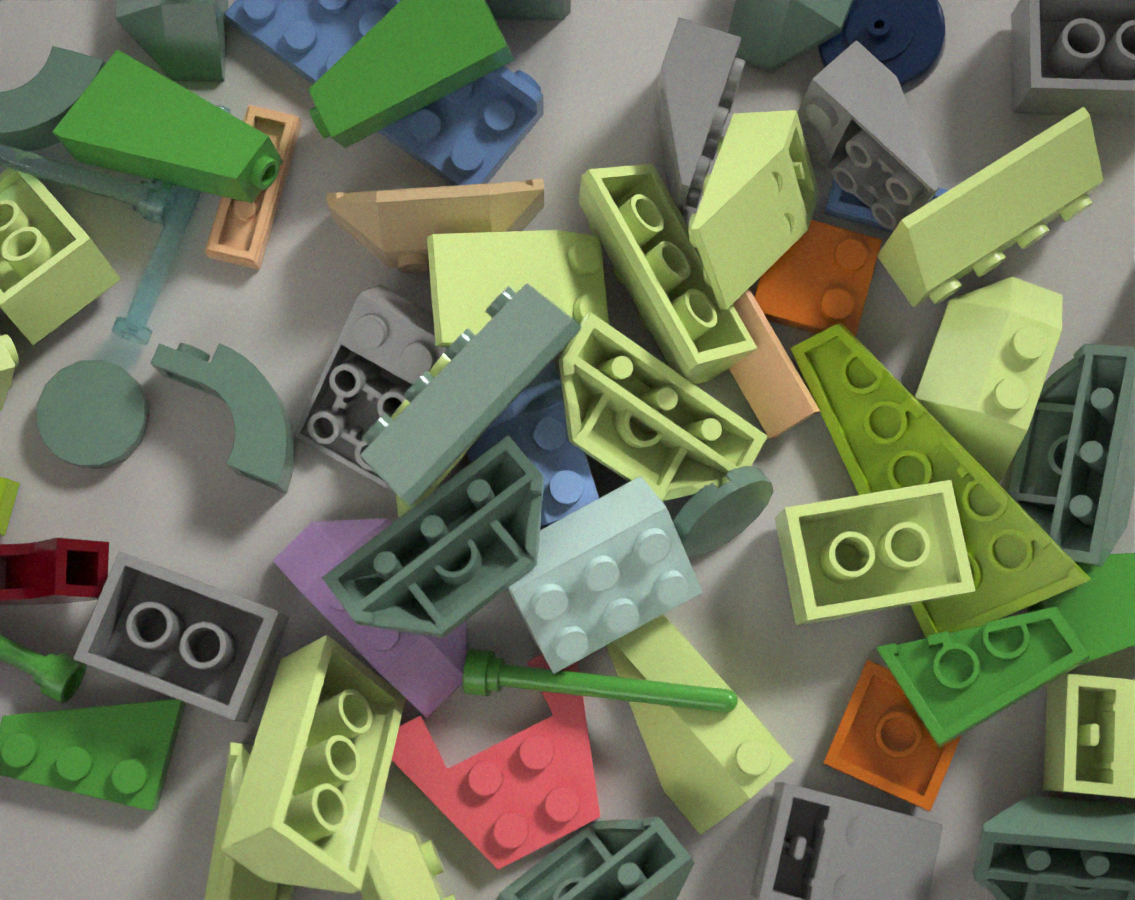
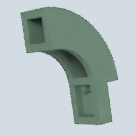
[0,46,106,153]
[150,343,295,493]

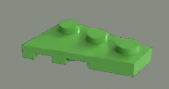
[876,607,1090,748]
[0,699,186,811]

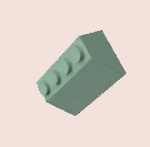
[360,283,582,507]

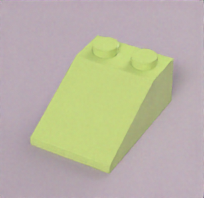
[0,159,121,345]
[427,230,609,357]
[775,480,975,626]

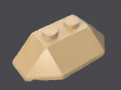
[326,179,544,274]

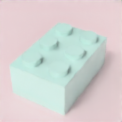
[507,476,702,674]

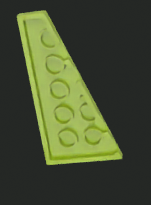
[790,323,1091,638]

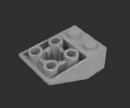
[655,17,746,216]
[797,40,940,231]
[293,284,448,489]
[750,782,943,900]

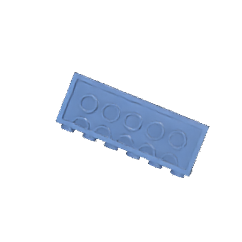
[224,0,543,186]

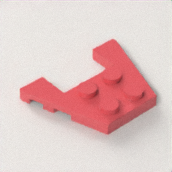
[392,654,600,870]

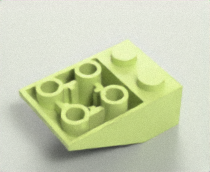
[688,110,820,309]
[1043,673,1135,799]

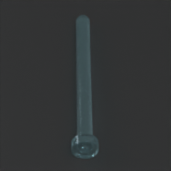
[111,105,231,345]

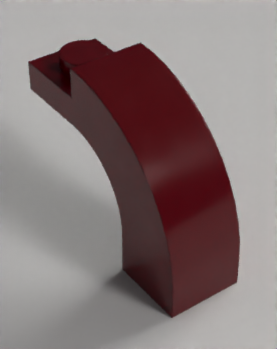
[0,537,109,605]

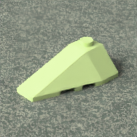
[606,614,794,835]

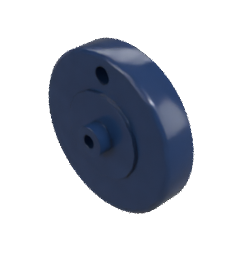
[818,0,946,94]

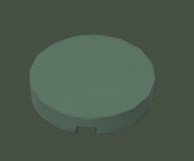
[37,360,149,469]
[673,466,774,557]

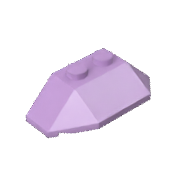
[272,518,467,718]

